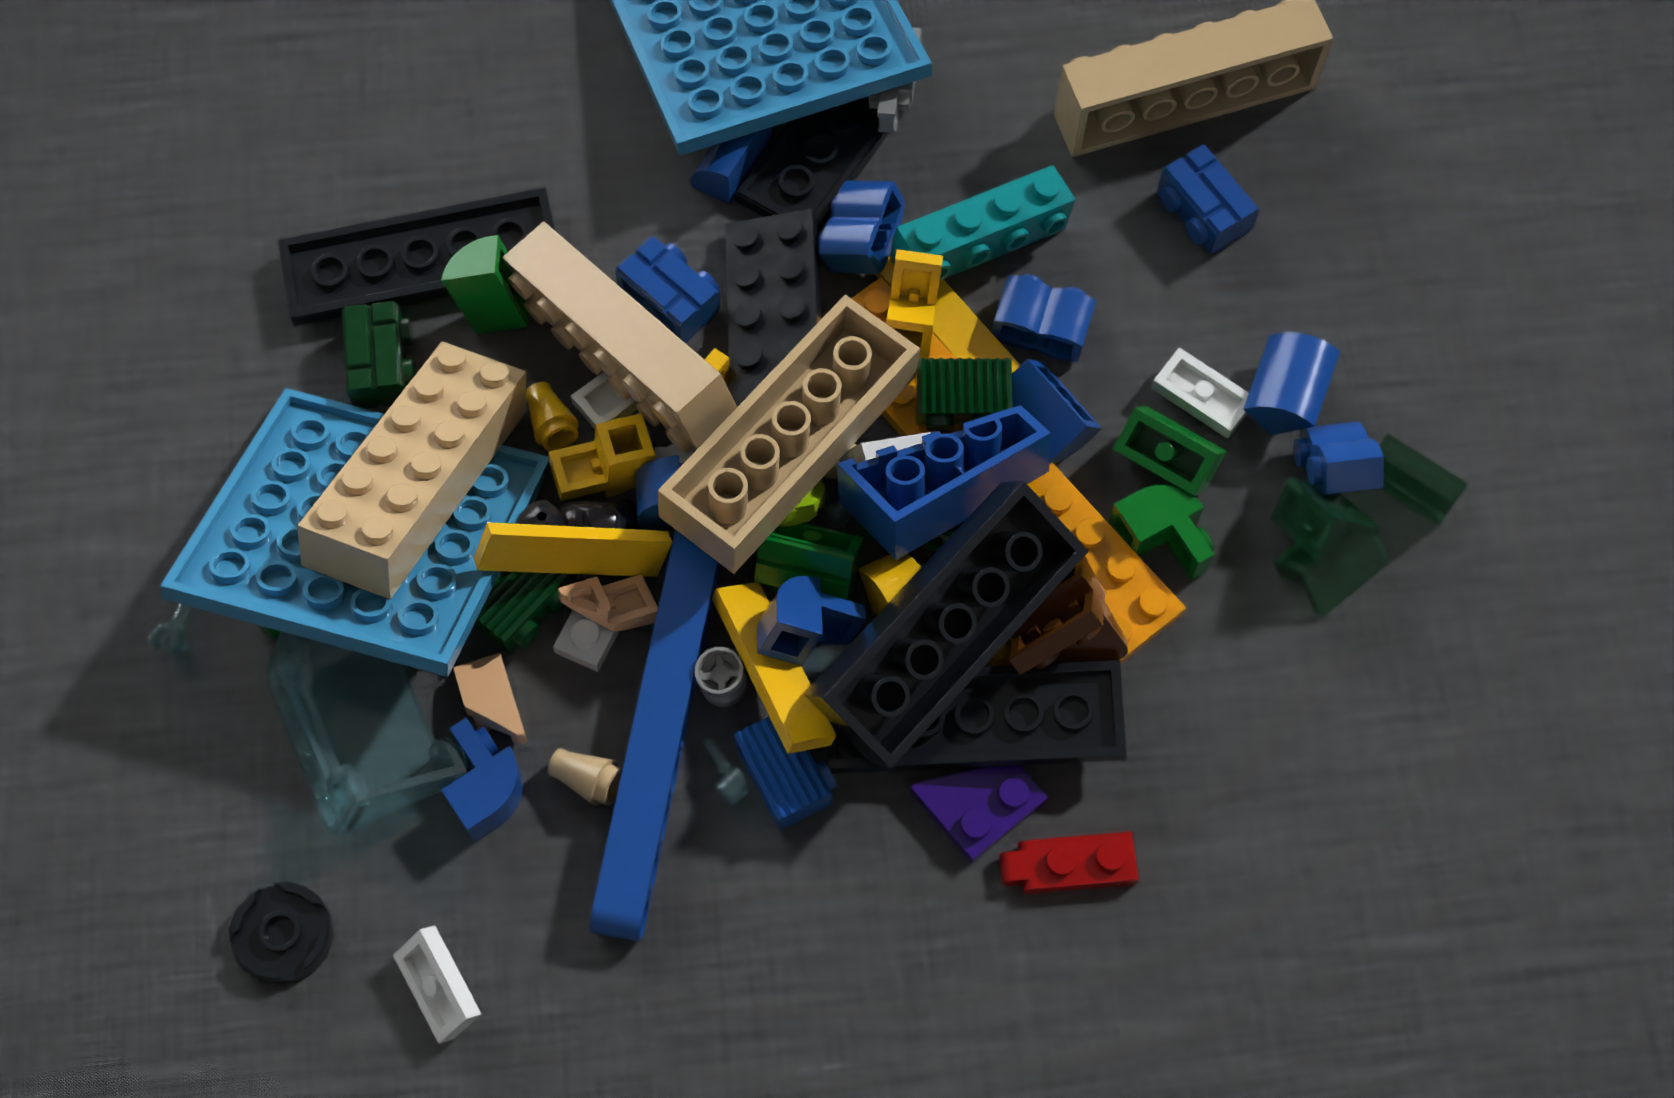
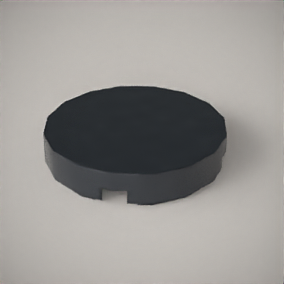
[229,881,334,985]

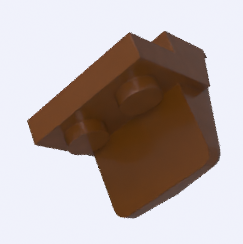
[1009,556,1128,675]

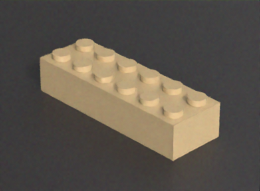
[1054,0,1333,157]
[502,221,737,454]
[658,295,920,574]
[297,342,526,599]

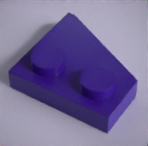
[910,765,1048,864]

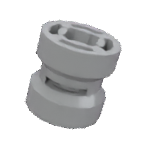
[694,647,748,707]

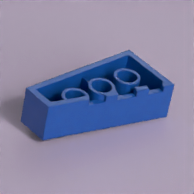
[837,405,1051,560]

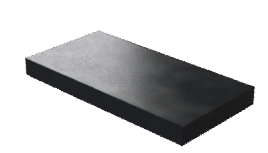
[735,96,904,233]

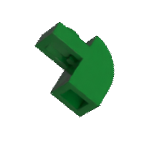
[1109,485,1215,581]

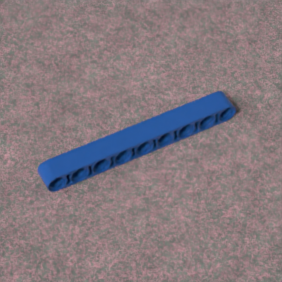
[590,529,721,942]

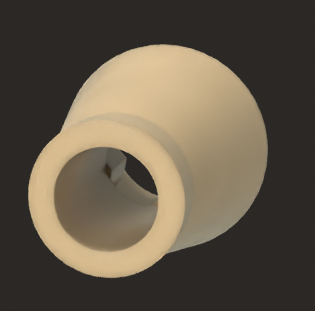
[548,748,623,806]

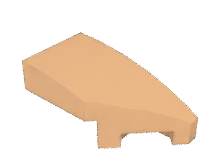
[558,574,658,632]
[453,653,528,744]

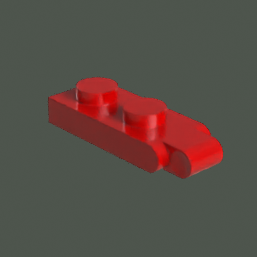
[999,831,1139,894]

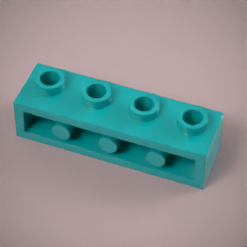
[889,165,1076,280]

